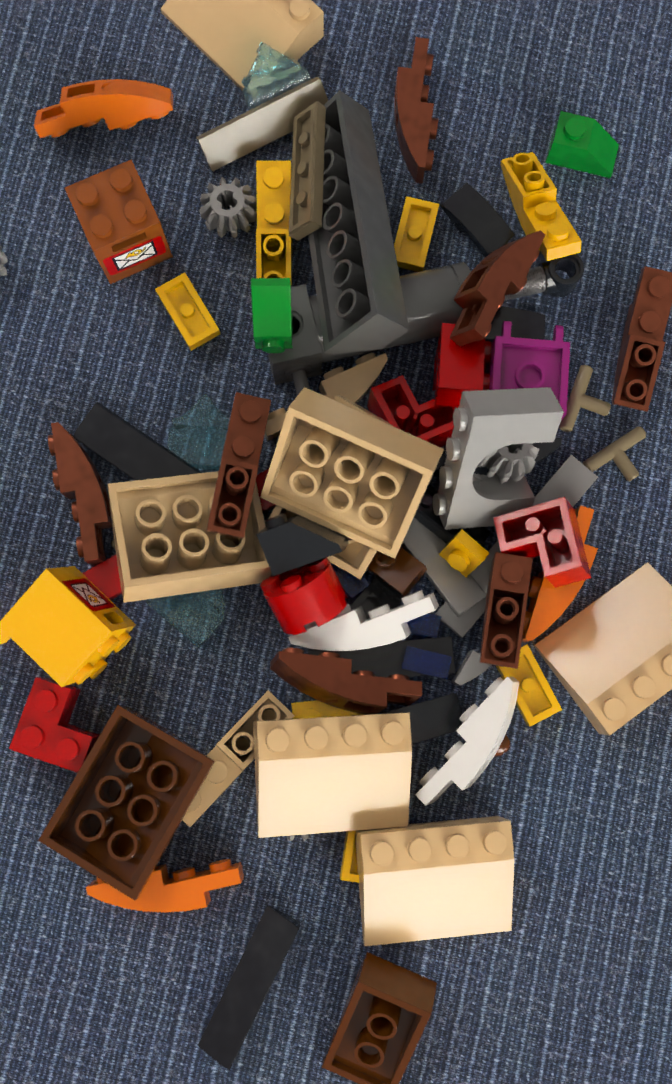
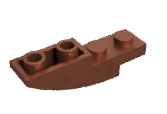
[394,37,439,184]
[450,230,545,347]
[612,266,672,412]
[207,392,271,539]
[48,422,113,566]
[270,648,422,715]

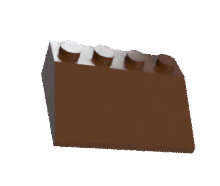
[38,705,215,900]

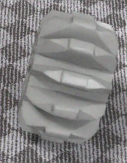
[199,177,257,239]
[477,443,539,484]

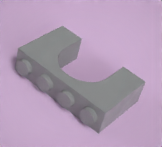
[433,387,564,530]

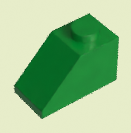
[545,111,619,178]
[251,278,293,353]

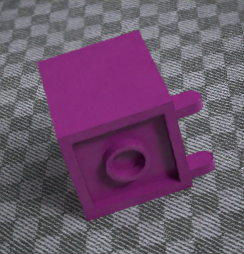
[485,321,570,420]

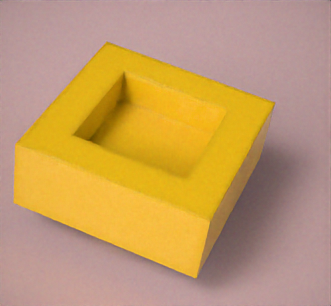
[439,529,489,577]

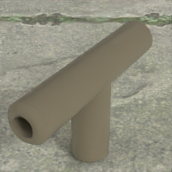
[559,365,611,432]
[583,426,646,482]

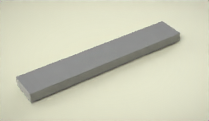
[434,455,598,638]

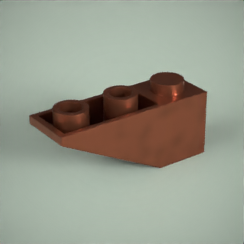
[480,552,533,669]

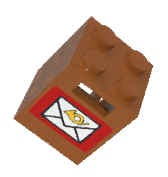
[64,159,173,284]

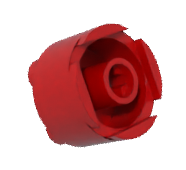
[260,557,347,635]

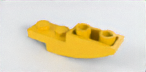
[501,152,582,261]
[256,161,292,287]

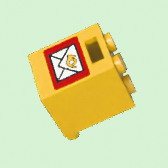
[0,566,136,687]

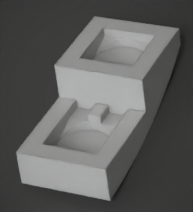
[451,650,492,686]

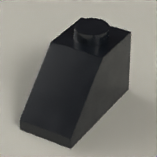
[256,513,349,576]

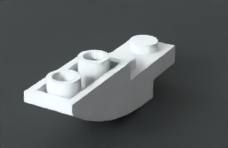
[288,590,439,651]
[415,677,519,806]

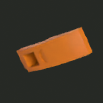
[34,79,173,138]
[522,505,598,642]
[86,859,244,912]

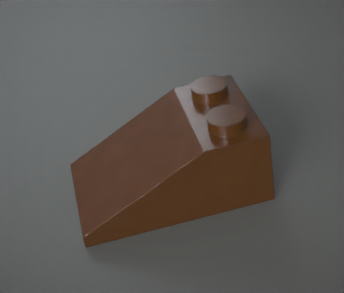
[322,952,437,1084]

